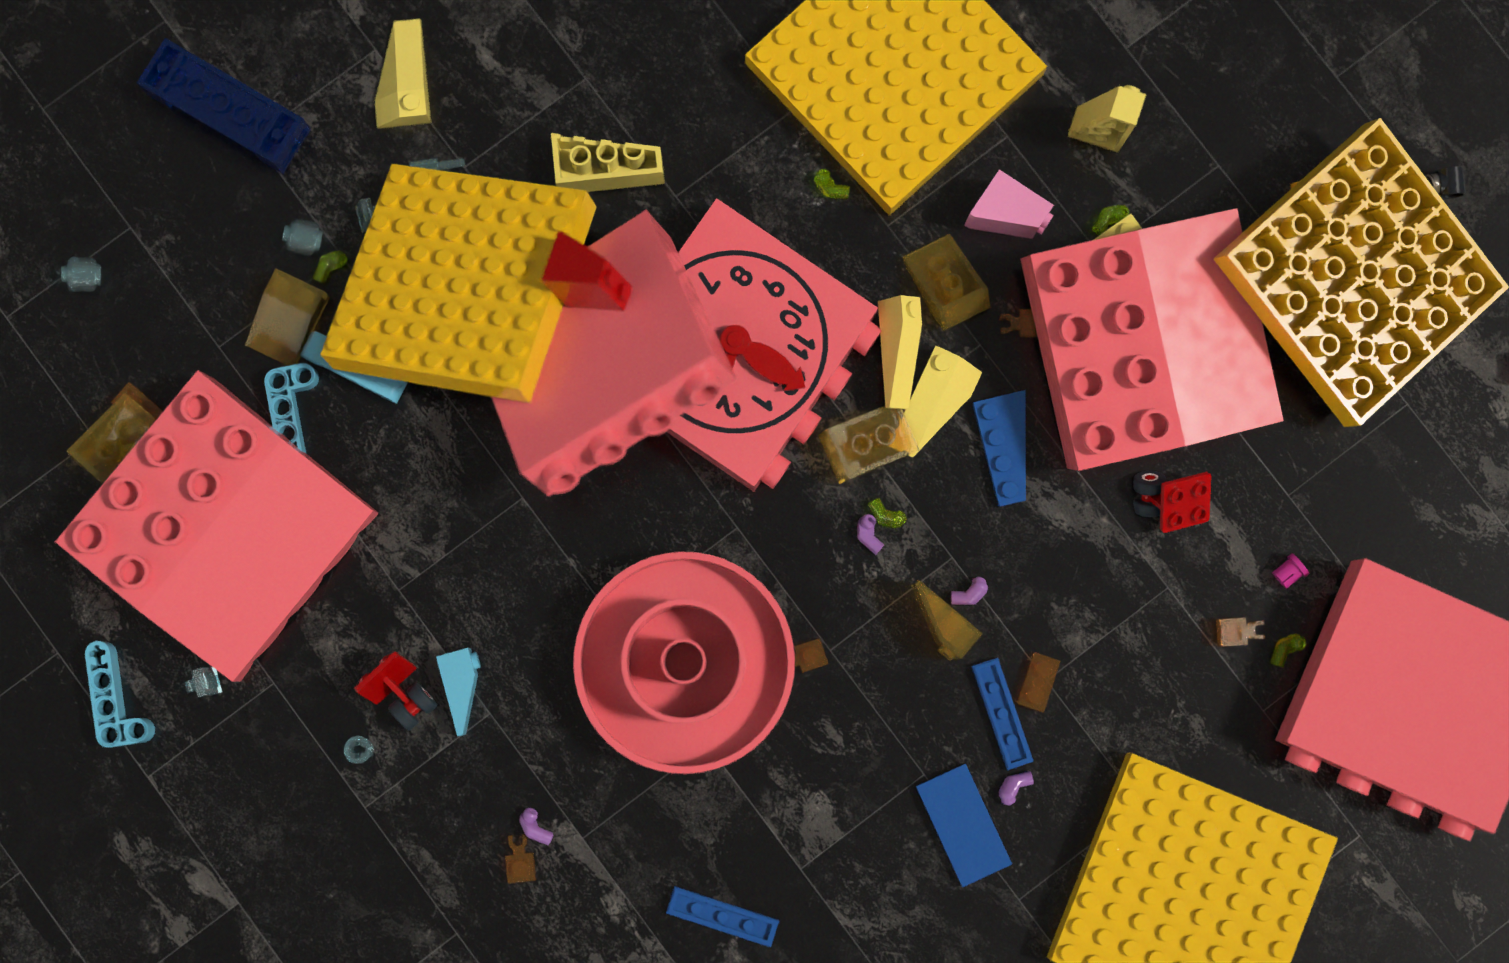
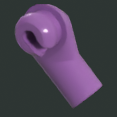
[857,514,884,555]
[951,577,988,605]
[999,771,1034,805]
[519,808,553,845]

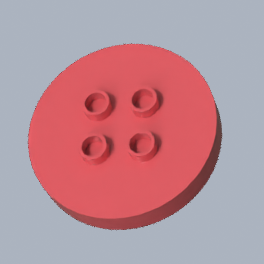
[574,552,795,774]

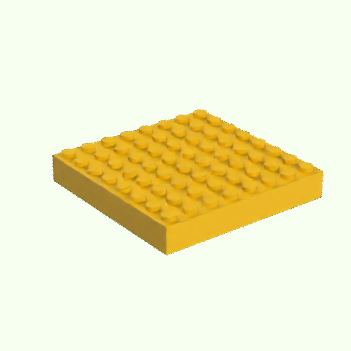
[745,0,1047,216]
[1213,118,1509,427]
[320,164,596,403]
[1047,753,1338,963]

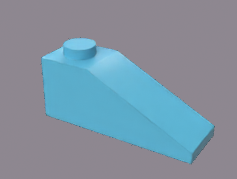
[436,648,481,736]

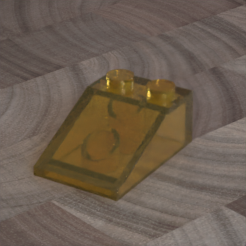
[903,234,990,331]
[245,269,330,366]
[67,393,156,485]
[818,406,919,485]
[911,580,982,661]

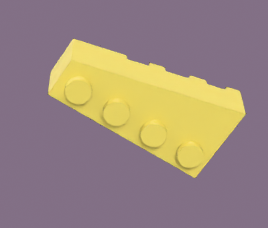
[1068,85,1146,152]
[551,133,665,192]

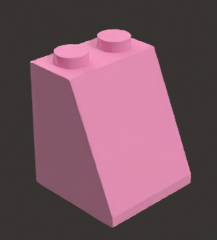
[965,170,1054,239]

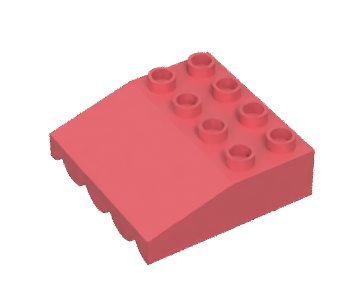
[1021,208,1284,471]
[55,371,379,682]

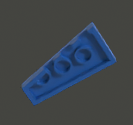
[972,390,1026,507]

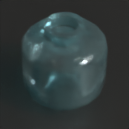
[282,218,323,256]
[61,257,101,292]

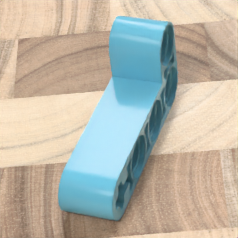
[300,331,408,404]
[264,363,319,453]
[85,641,155,747]

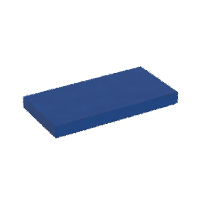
[916,764,1012,887]

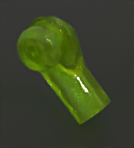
[814,169,850,199]
[1092,205,1130,235]
[312,251,347,284]
[868,498,907,529]
[1270,634,1306,667]

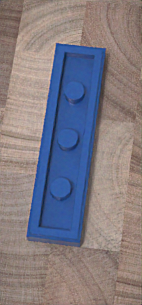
[971,658,1034,770]
[666,886,779,947]

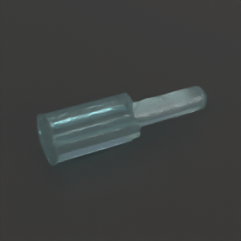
[409,158,465,170]

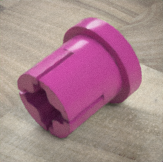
[1272,553,1310,589]

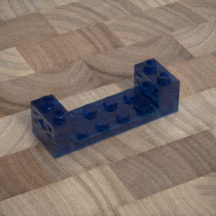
[137,38,311,174]

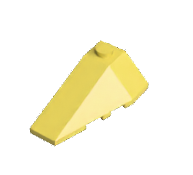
[375,19,431,128]
[878,295,922,410]
[888,346,982,458]

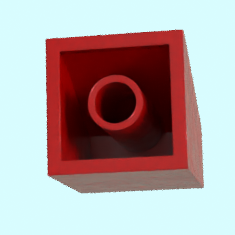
[541,231,632,311]

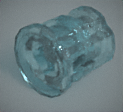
[344,736,374,764]

